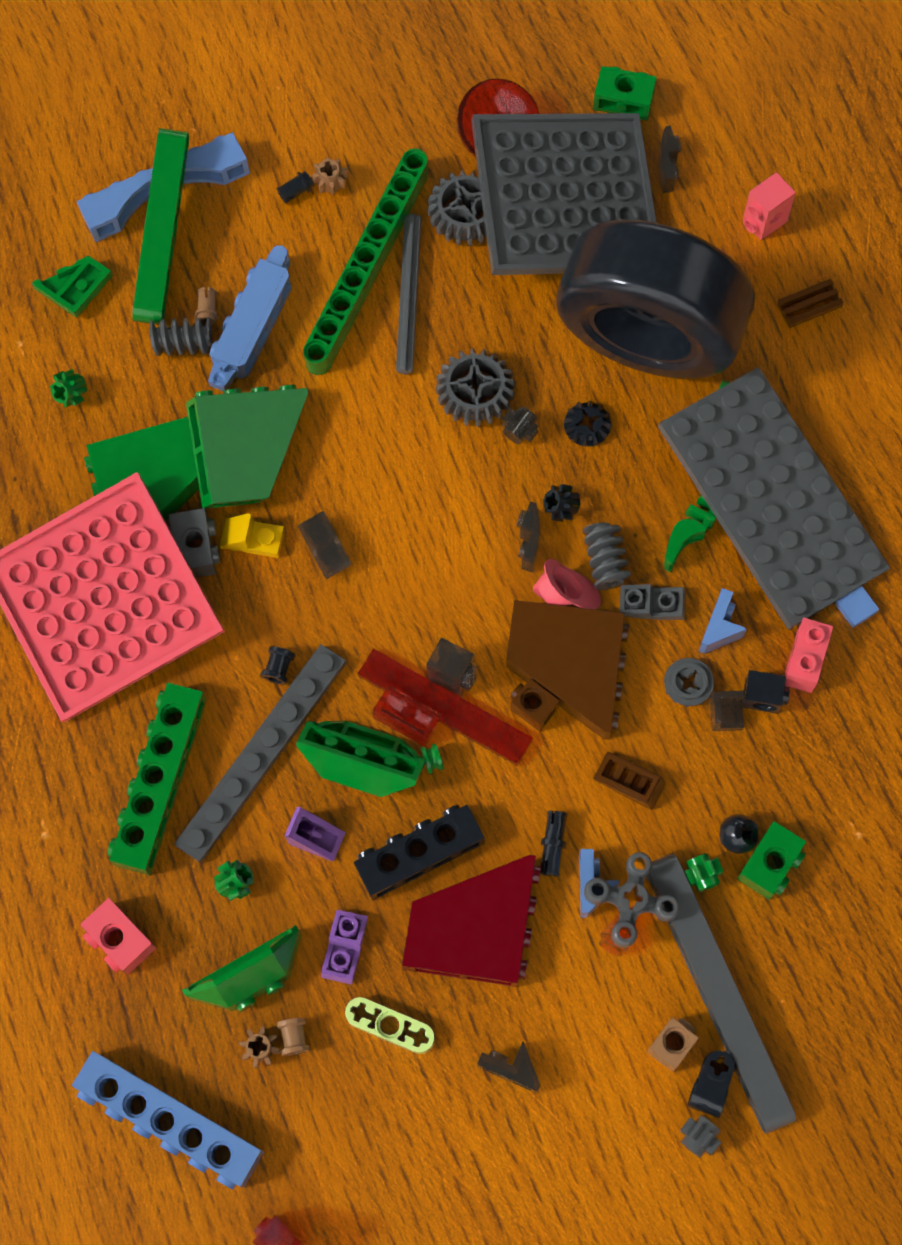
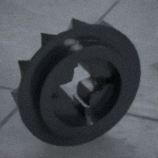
[564,400,611,446]

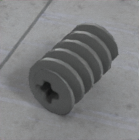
[149,317,212,356]
[582,523,631,590]

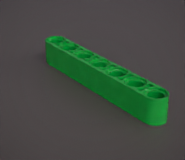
[132,128,189,325]

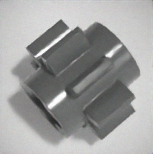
[680,1115,722,1158]

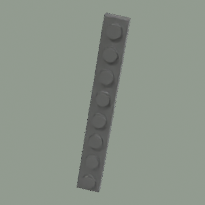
[174,644,347,863]

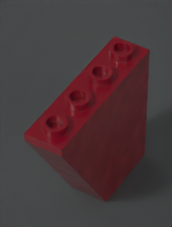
[402,855,541,987]

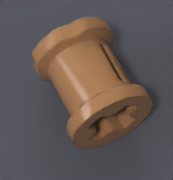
[277,1018,310,1056]

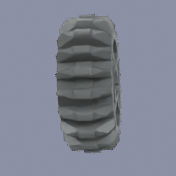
[428,170,486,246]
[436,348,515,427]

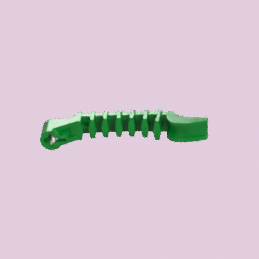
[664,380,731,572]

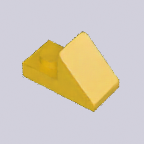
[220,513,285,558]

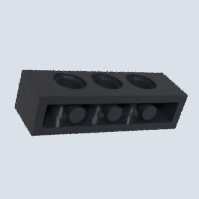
[353,805,485,901]

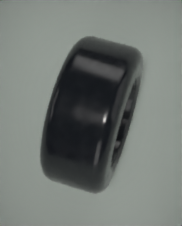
[556,219,755,379]

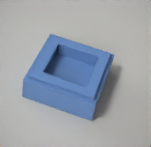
[835,586,880,628]

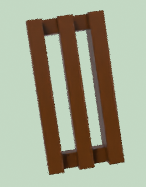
[777,279,844,328]

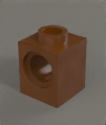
[510,679,560,732]

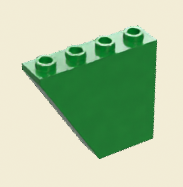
[186,384,308,509]
[84,416,199,522]

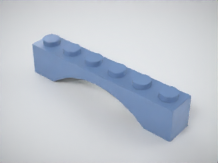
[76,132,250,243]

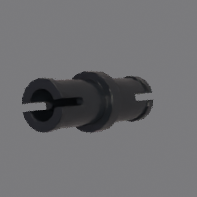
[540,810,568,877]

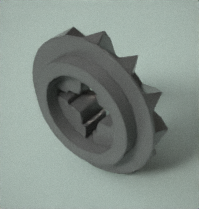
[664,658,714,707]

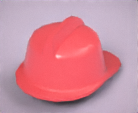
[533,559,601,610]

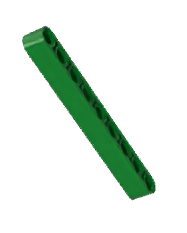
[303,148,429,375]

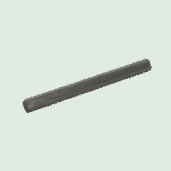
[396,214,422,375]

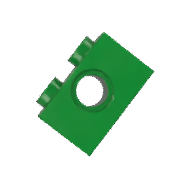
[593,66,657,121]
[737,821,807,900]

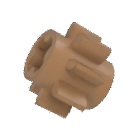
[312,157,348,195]
[239,1026,280,1069]

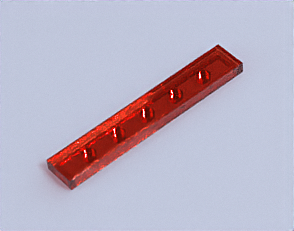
[358,648,533,767]

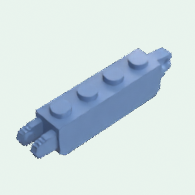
[208,245,292,391]

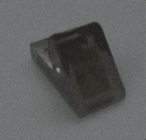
[477,1042,540,1094]

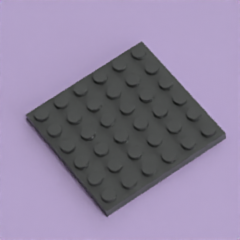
[471,113,656,275]

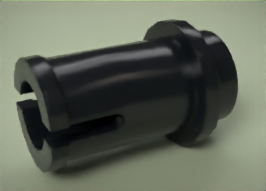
[276,171,314,204]

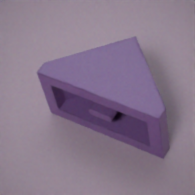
[285,807,346,861]

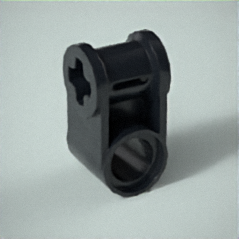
[687,1051,735,1118]

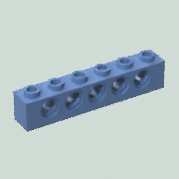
[71,1051,264,1190]

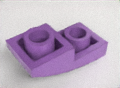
[321,910,368,985]

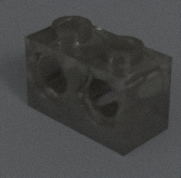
[426,637,478,698]

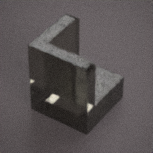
[709,691,745,731]

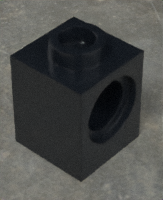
[741,670,790,714]

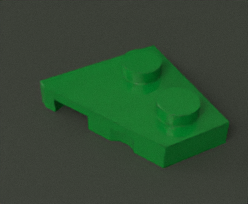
[32,256,113,318]

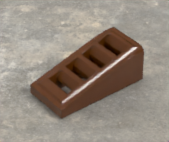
[593,752,666,810]

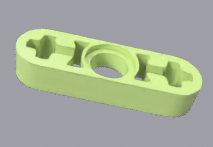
[345,997,435,1054]

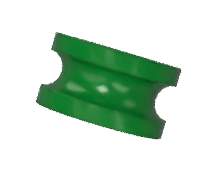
[421,743,444,774]

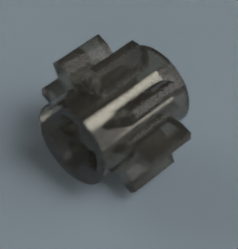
[502,407,539,444]

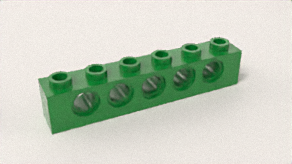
[107,682,207,876]

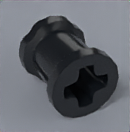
[260,646,296,685]

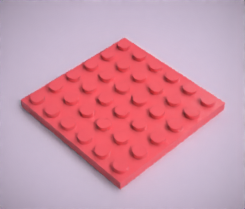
[0,472,225,722]

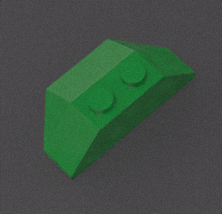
[296,720,426,797]
[182,925,302,1012]

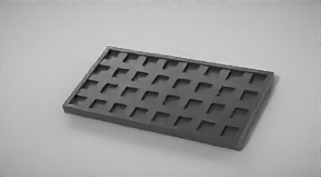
[658,367,890,630]

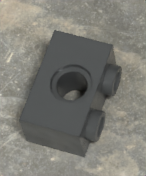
[169,508,220,578]

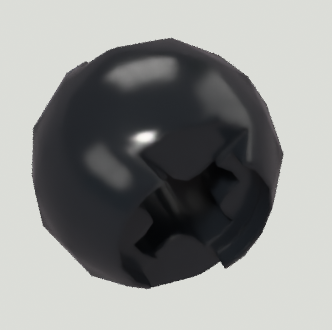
[720,814,758,854]

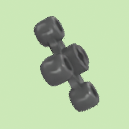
[584,852,680,948]

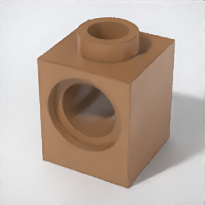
[646,1017,699,1072]

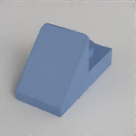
[699,588,746,654]
[579,849,620,918]

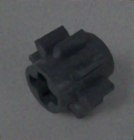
[543,484,580,522]

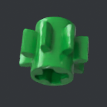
[50,369,88,408]
[684,853,724,892]
[214,859,254,901]

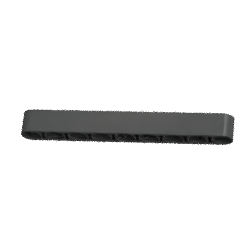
[647,853,797,1134]

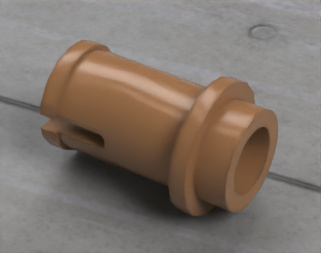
[195,287,218,326]

